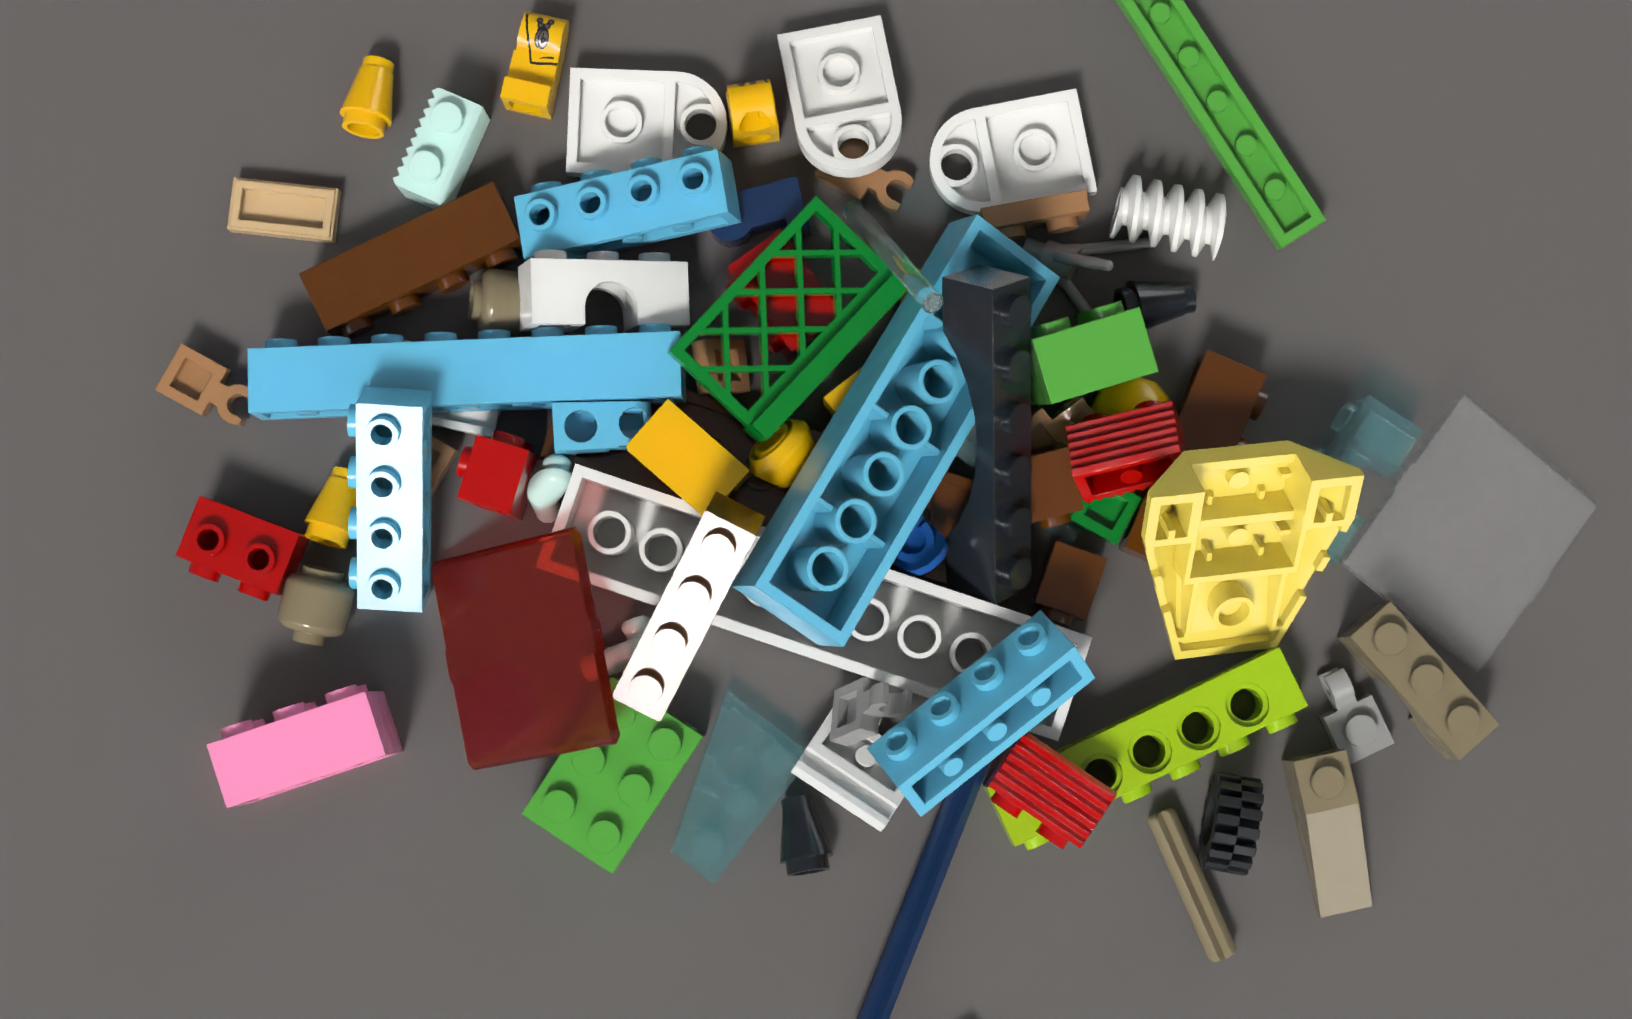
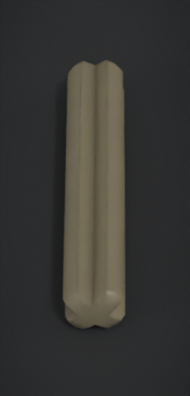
[1148,808,1237,962]

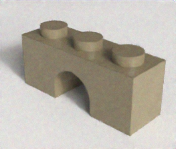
[1337,601,1500,761]

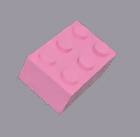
[207,684,404,808]

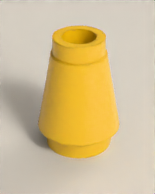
[340,55,394,139]
[304,466,357,549]

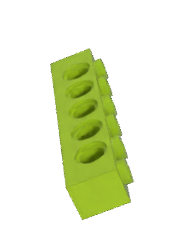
[983,647,1308,851]

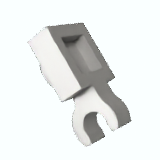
[1317,667,1395,764]
[830,677,913,746]

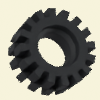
[1198,771,1264,876]

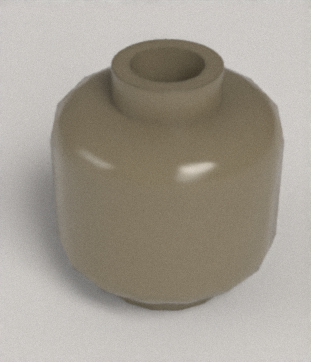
[468,268,531,338]
[278,564,355,646]

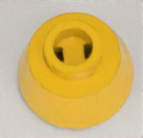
[749,418,816,488]

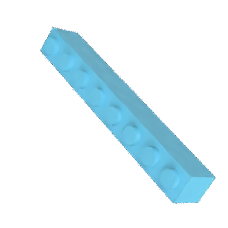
[247,323,686,420]

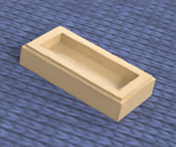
[227,177,342,244]

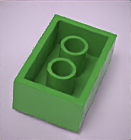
[1031,301,1159,405]
[521,676,705,874]

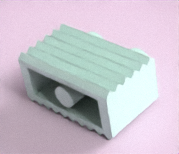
[393,88,491,209]

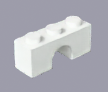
[518,250,690,333]

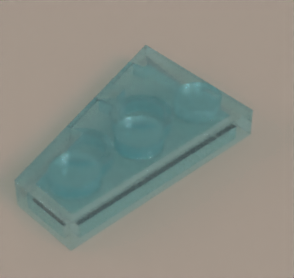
[671,690,805,884]

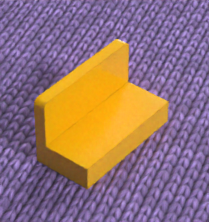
[627,399,750,516]

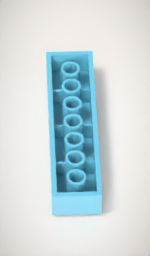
[731,214,1060,647]

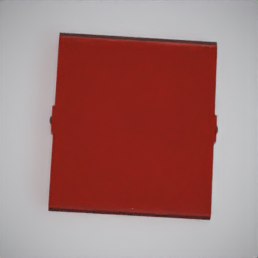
[431,526,620,770]

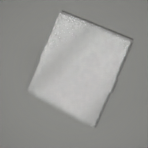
[1340,390,1596,672]

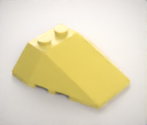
[1141,440,1364,660]

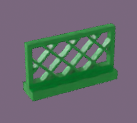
[667,196,913,444]

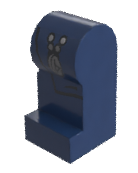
[710,176,811,248]

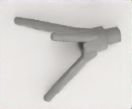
[1023,237,1152,313]

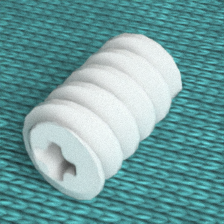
[1109,174,1227,261]

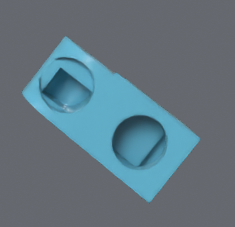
[552,401,652,456]

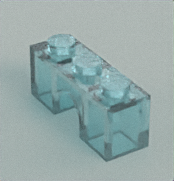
[1315,395,1423,568]

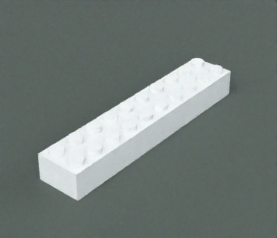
[540,463,1092,741]

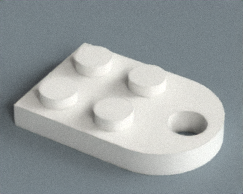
[777,15,902,178]
[566,68,728,177]
[929,88,1097,215]

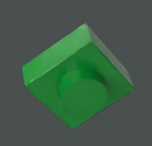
[1070,492,1142,546]

